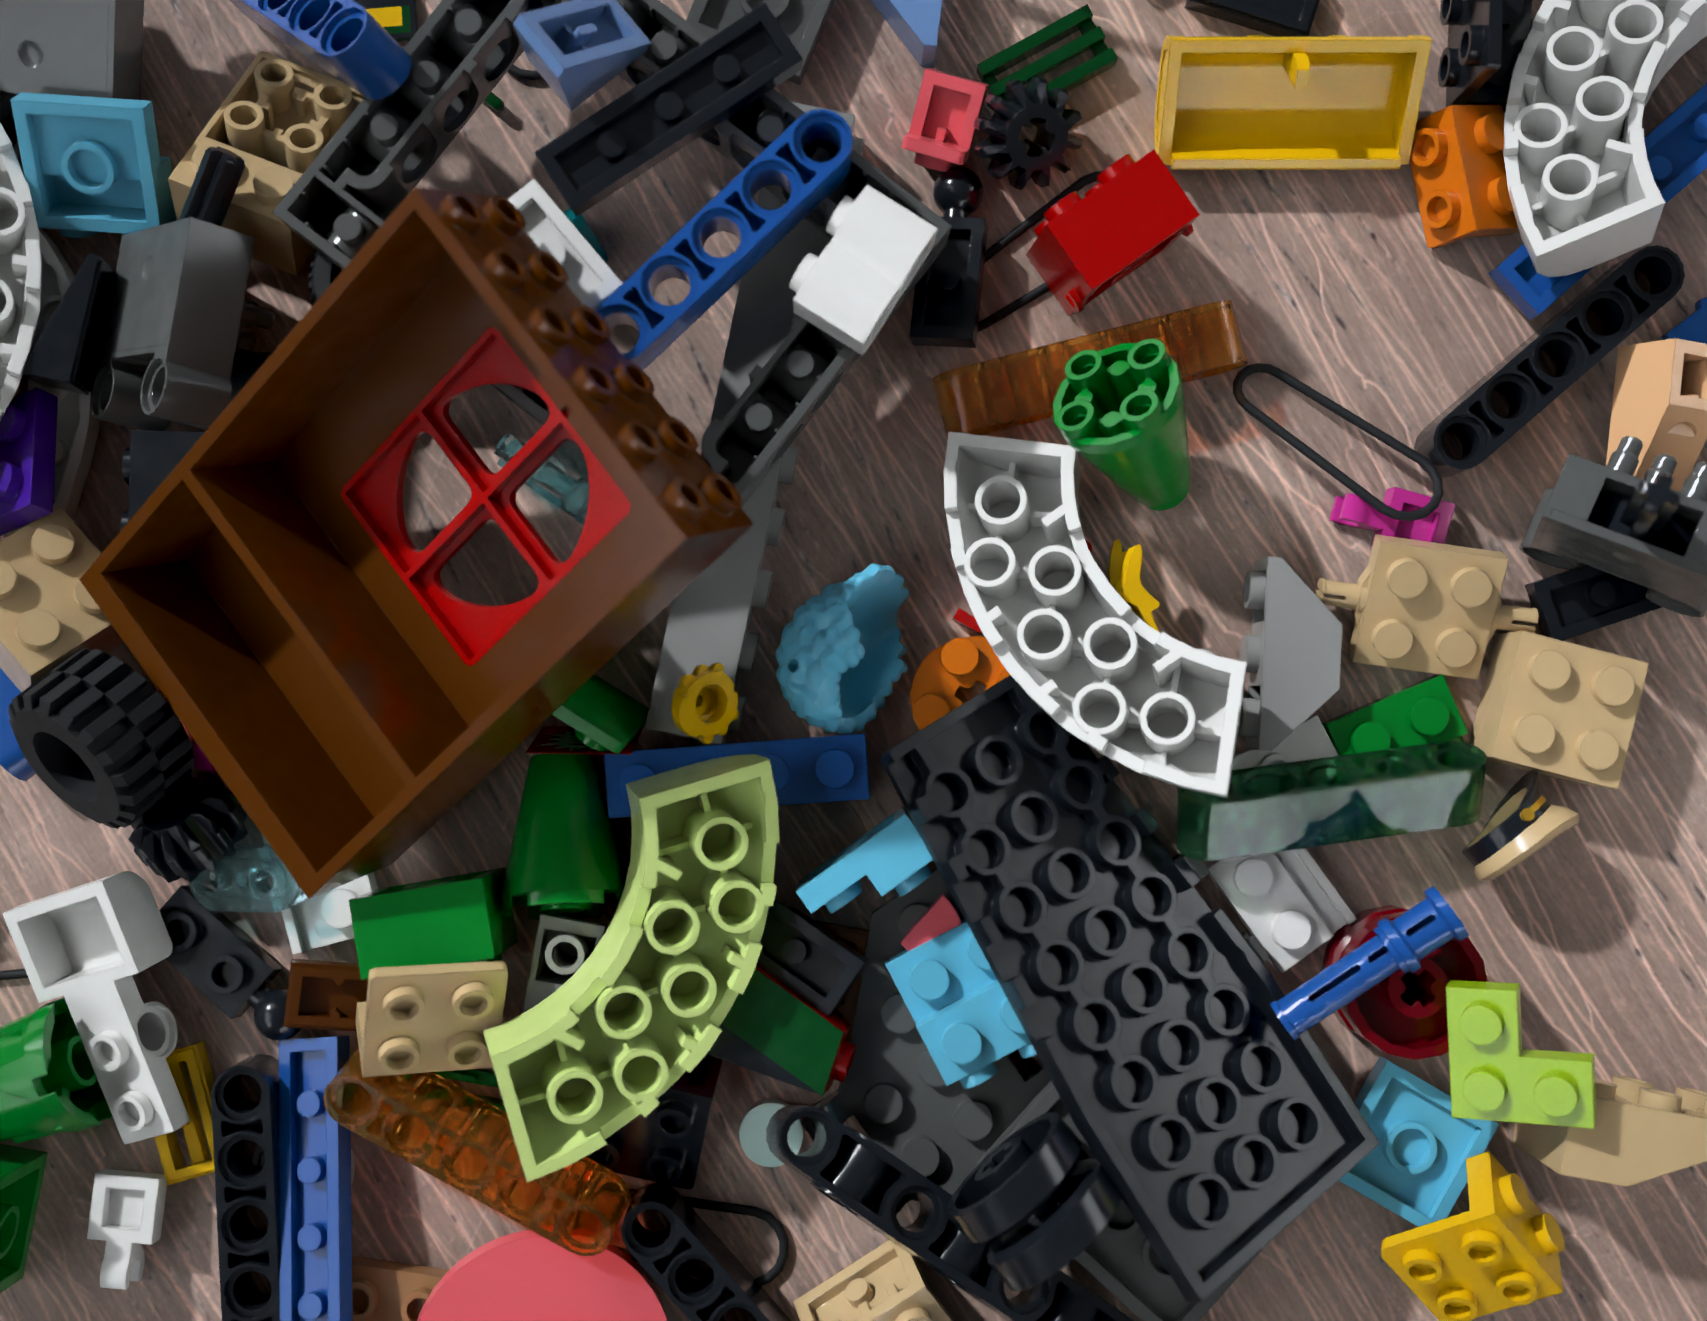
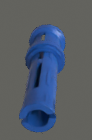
[1270,886,1470,1040]

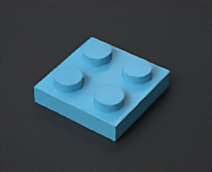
[1338,1055,1499,1227]

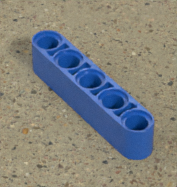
[229,0,412,100]
[595,109,853,370]

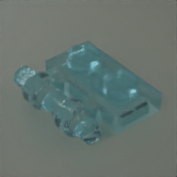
[494,433,589,526]

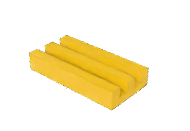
[155,1040,215,1185]

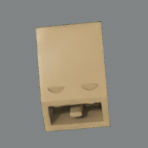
[168,51,365,276]
[1512,1075,1707,1187]

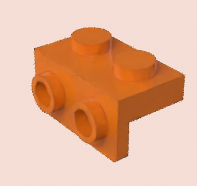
[1409,105,1519,248]

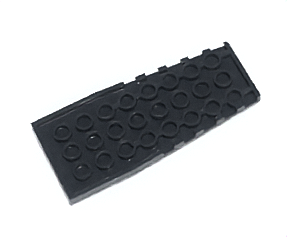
[880,675,1380,1302]

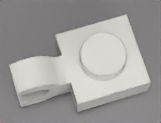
[87,1169,167,1290]

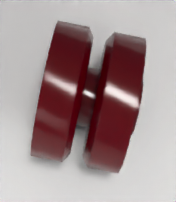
[1321,905,1487,1060]

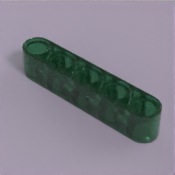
[1176,741,1487,861]

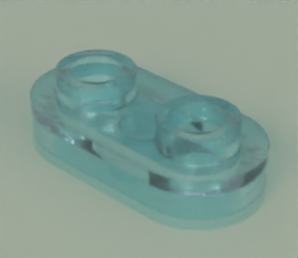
[189,844,307,913]

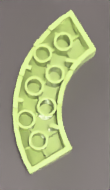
[483,755,780,1183]

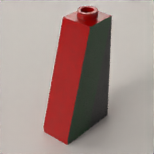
[707,965,857,1096]

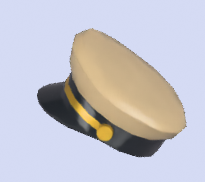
[1462,770,1580,882]

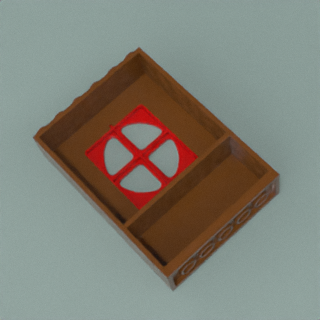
[79,187,754,899]

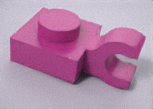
[1329,487,1455,550]

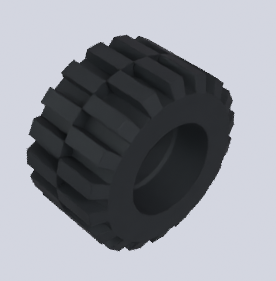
[8,648,194,829]

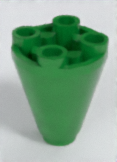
[1053,339,1191,511]

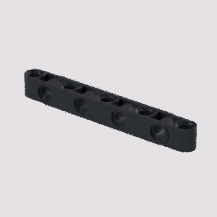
[766,1105,1134,1321]

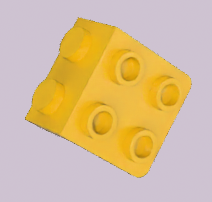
[1381,1151,1565,1321]

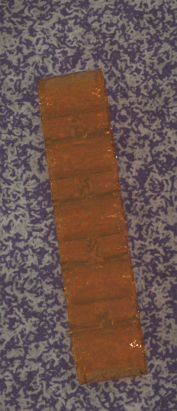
[932,300,1248,439]
[323,1048,630,1256]

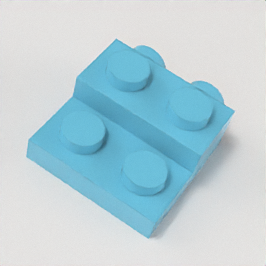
[10,92,177,238]
[796,808,933,914]
[884,919,1037,1089]

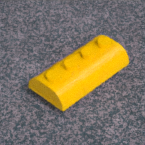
[1154,35,1432,170]

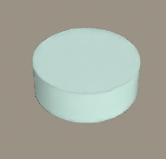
[739,1098,804,1167]

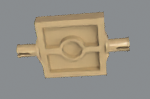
[1315,534,1539,680]

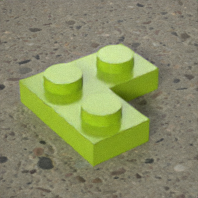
[1446,980,1597,1129]

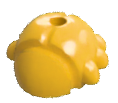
[671,662,739,744]

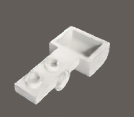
[2,871,190,1145]

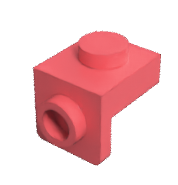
[901,68,989,172]

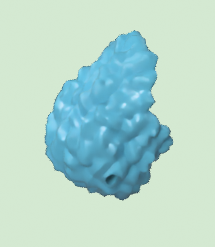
[775,563,909,735]

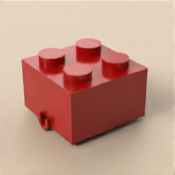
[1026,150,1200,316]

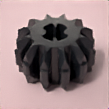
[974,77,1083,190]
[129,772,248,883]

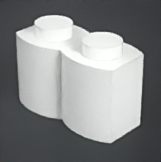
[789,185,938,356]

